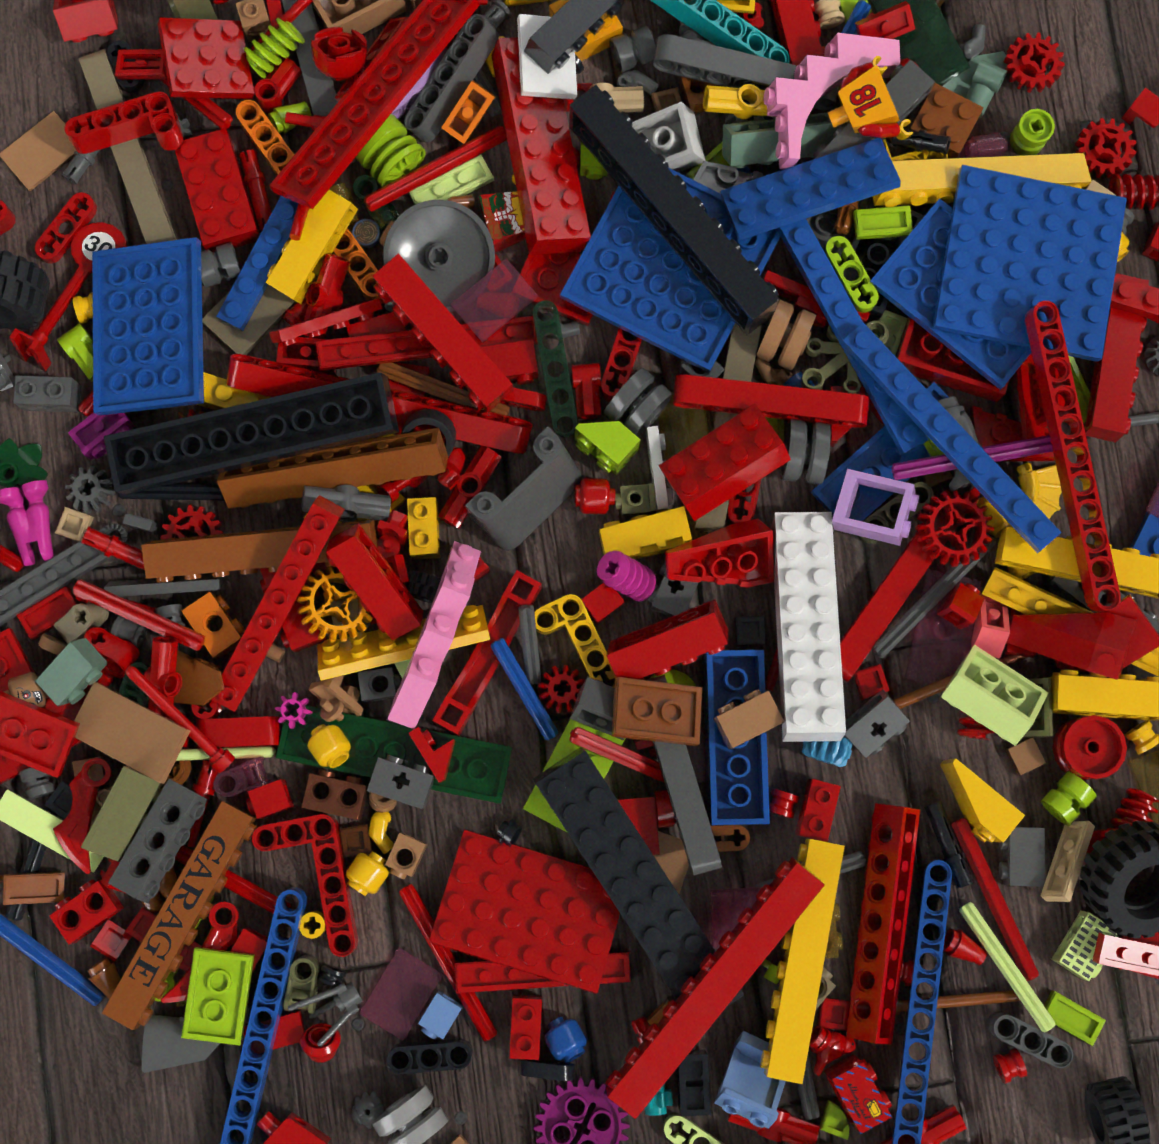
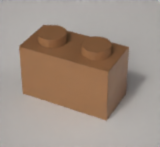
[713,689,785,749]

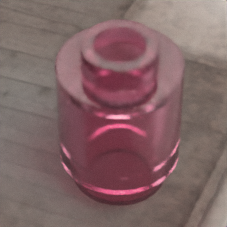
[964,132,1008,158]

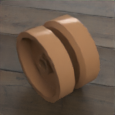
[756,299,816,371]

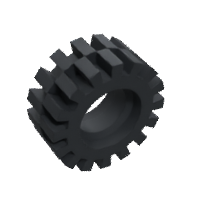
[405,571,441,604]

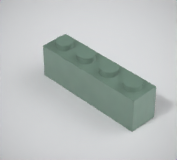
[722,113,837,168]

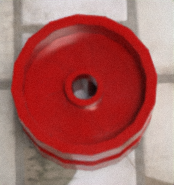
[1052,715,1127,780]

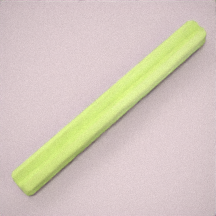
[959,902,1055,1032]

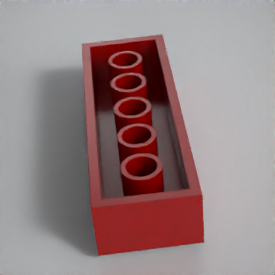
[373,253,513,413]

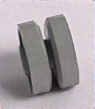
[372,1084,449,1144]

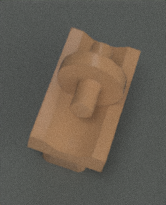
[308,676,364,722]

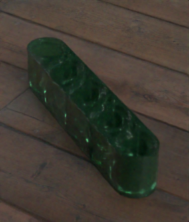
[533,300,578,438]

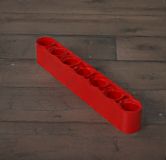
[673,375,869,428]

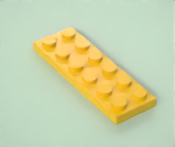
[317,605,490,681]

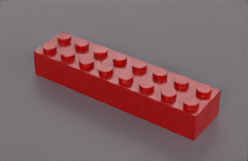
[491,37,591,255]

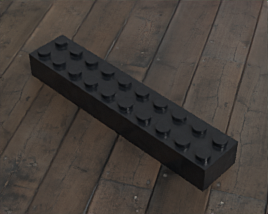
[569,85,780,336]
[104,372,399,494]
[533,747,744,1007]

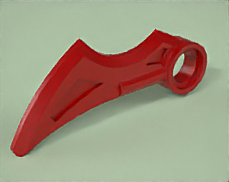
[53,758,112,874]
[161,902,239,1003]

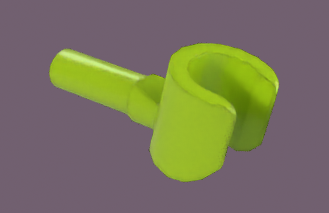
[761,959,780,984]

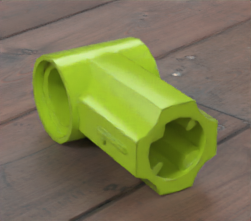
[57,323,93,382]

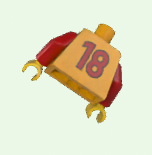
[827,56,913,140]

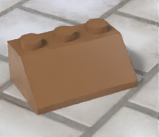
[312,0,407,34]

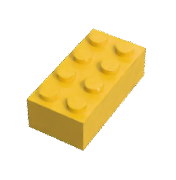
[1048,670,1159,721]

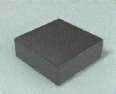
[123,513,159,535]

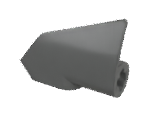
[142,1015,220,1073]

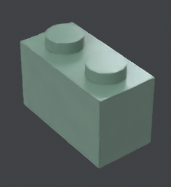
[35,638,108,706]

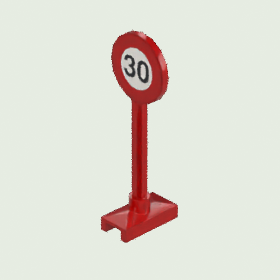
[9,222,127,372]

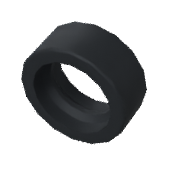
[401,409,456,458]

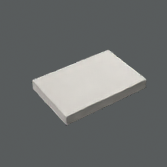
[517,14,577,99]

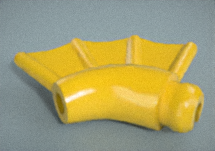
[1017,462,1062,520]

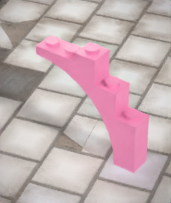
[763,33,900,170]
[388,541,481,729]

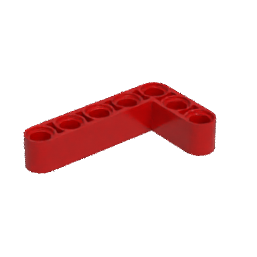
[252,814,358,957]

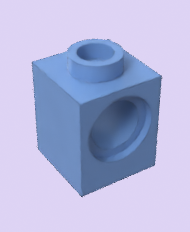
[418,990,463,1040]

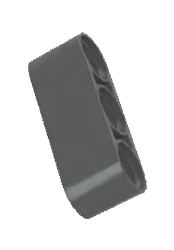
[987,1011,1074,1068]

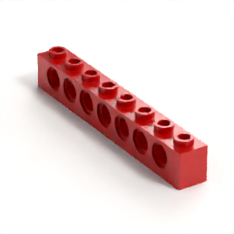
[211,495,345,712]
[846,803,920,1044]

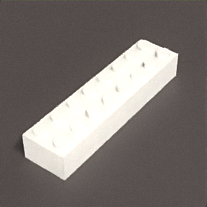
[771,512,846,742]

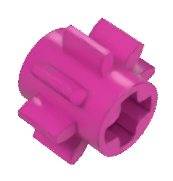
[275,692,313,729]

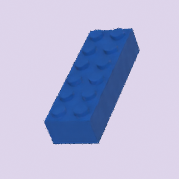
[703,650,770,825]

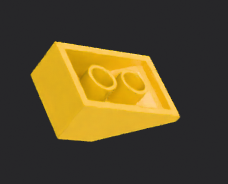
[940,758,1025,843]

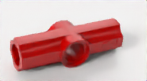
[303,253,350,339]
[438,445,502,530]
[144,636,182,721]
[879,1104,967,1144]
[727,1107,820,1144]

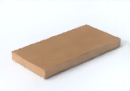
[74,682,190,784]

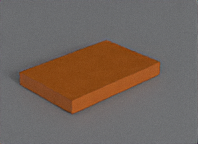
[611,677,702,746]

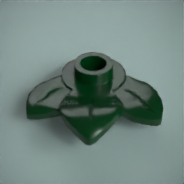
[0,438,48,488]

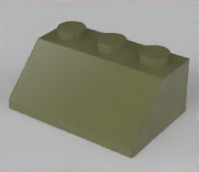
[81,766,164,862]

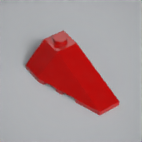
[665,519,774,588]
[1006,612,1137,680]

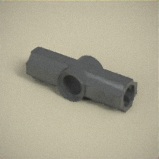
[301,485,391,522]

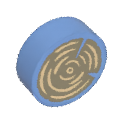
[352,219,381,248]

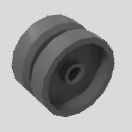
[603,368,673,437]
[781,419,831,485]

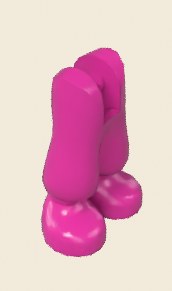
[0,480,54,566]

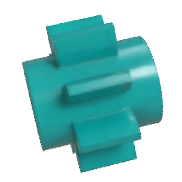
[644,1084,673,1116]

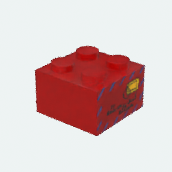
[823,1054,892,1134]

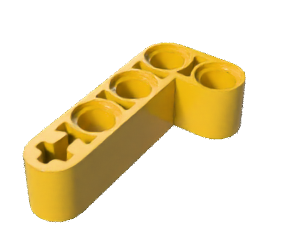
[535,594,616,688]

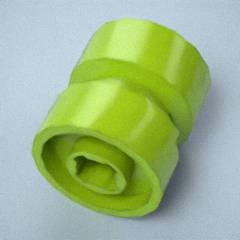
[1010,109,1055,156]
[1041,771,1097,826]

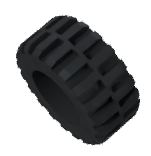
[0,251,50,330]
[1080,821,1159,938]

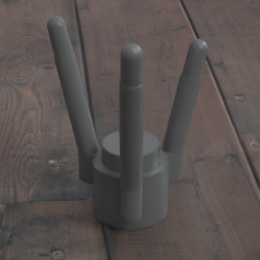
[288,982,363,1046]

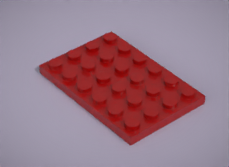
[429,830,620,994]

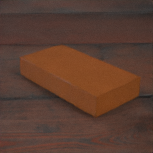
[2,872,65,905]

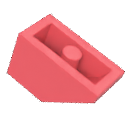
[971,593,1010,659]

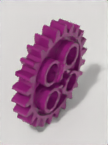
[534,1076,630,1144]

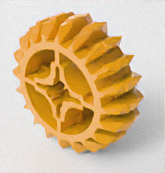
[297,566,373,643]

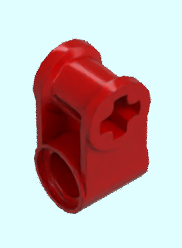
[84,627,140,678]

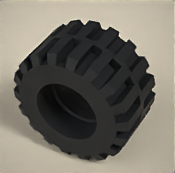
[1085,1076,1150,1144]

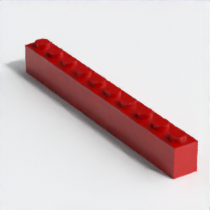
[606,857,825,1119]

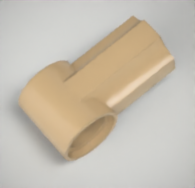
[589,83,644,113]

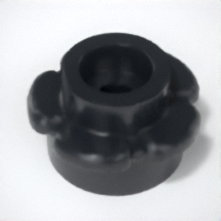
[497,819,522,847]

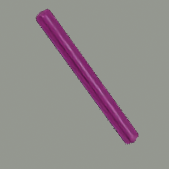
[892,435,1053,480]

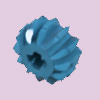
[802,737,853,767]

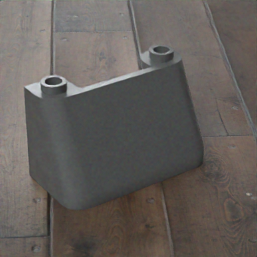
[465,426,582,551]

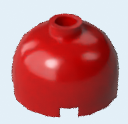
[311,27,367,81]

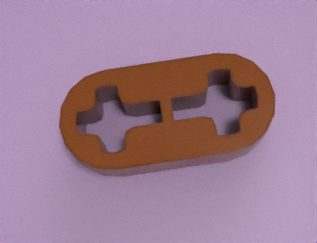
[711,825,750,852]

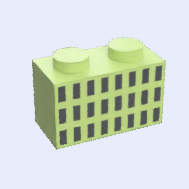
[1051,911,1117,981]

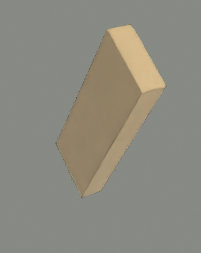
[1041,821,1095,902]

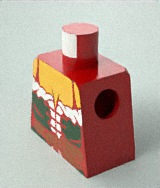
[479,191,526,253]

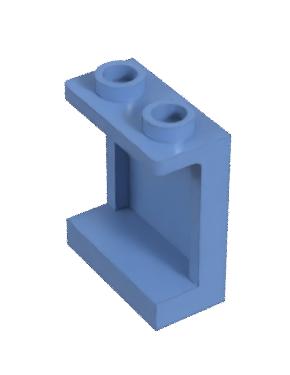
[714,1031,786,1129]

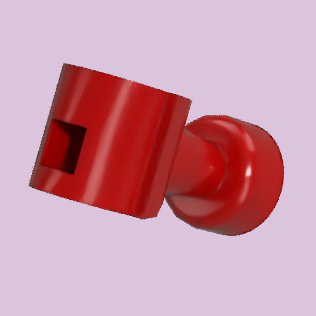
[377,475,429,504]

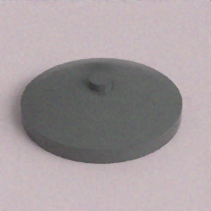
[383,199,495,312]

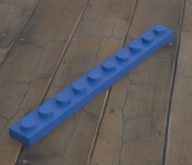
[776,219,928,455]
[841,322,1062,554]

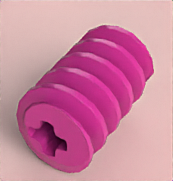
[597,551,656,602]

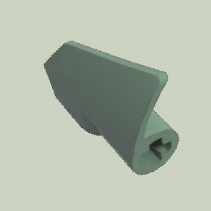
[943,51,1008,118]

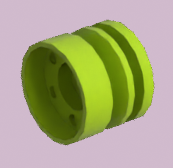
[355,114,426,188]

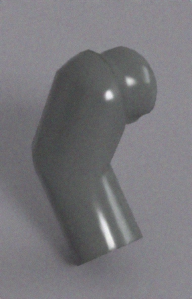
[956,24,986,59]
[617,70,658,96]
[540,313,580,339]

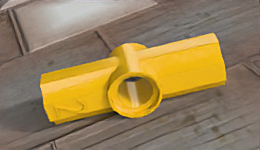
[703,84,774,119]

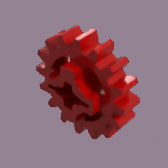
[1003,32,1065,93]
[1075,118,1137,179]
[161,505,224,539]

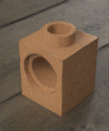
[236,0,271,42]
[385,832,428,879]

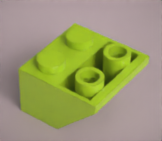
[575,421,641,475]

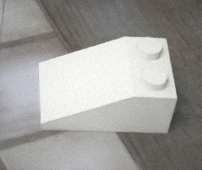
[632,102,706,172]

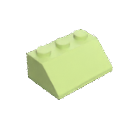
[941,645,1049,746]

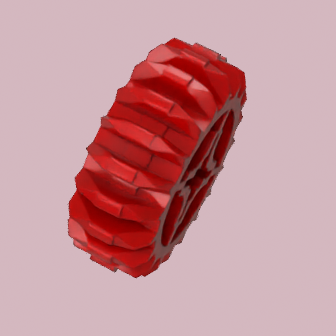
[916,490,994,567]

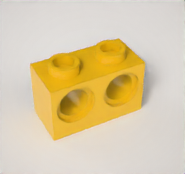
[407,497,440,560]

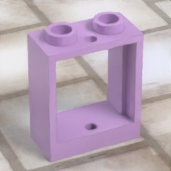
[832,469,919,546]

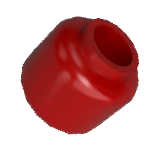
[575,478,616,515]

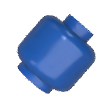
[544,1017,587,1064]

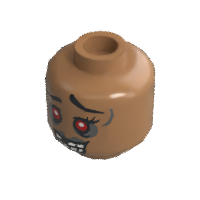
[3,672,50,708]

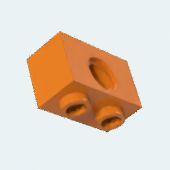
[441,80,496,144]
[182,592,245,660]

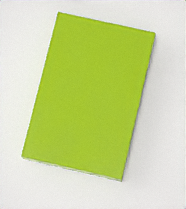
[181,947,254,1046]

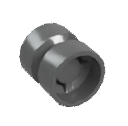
[609,26,656,73]
[201,242,241,288]

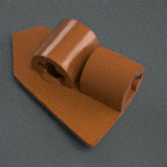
[174,650,224,705]

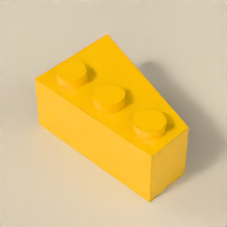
[599,506,692,559]

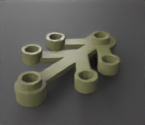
[801,321,889,394]

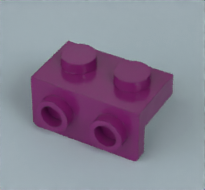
[68,413,135,460]

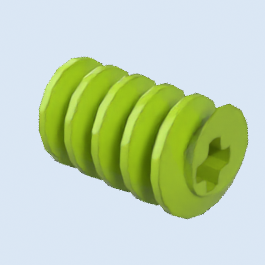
[243,18,305,78]

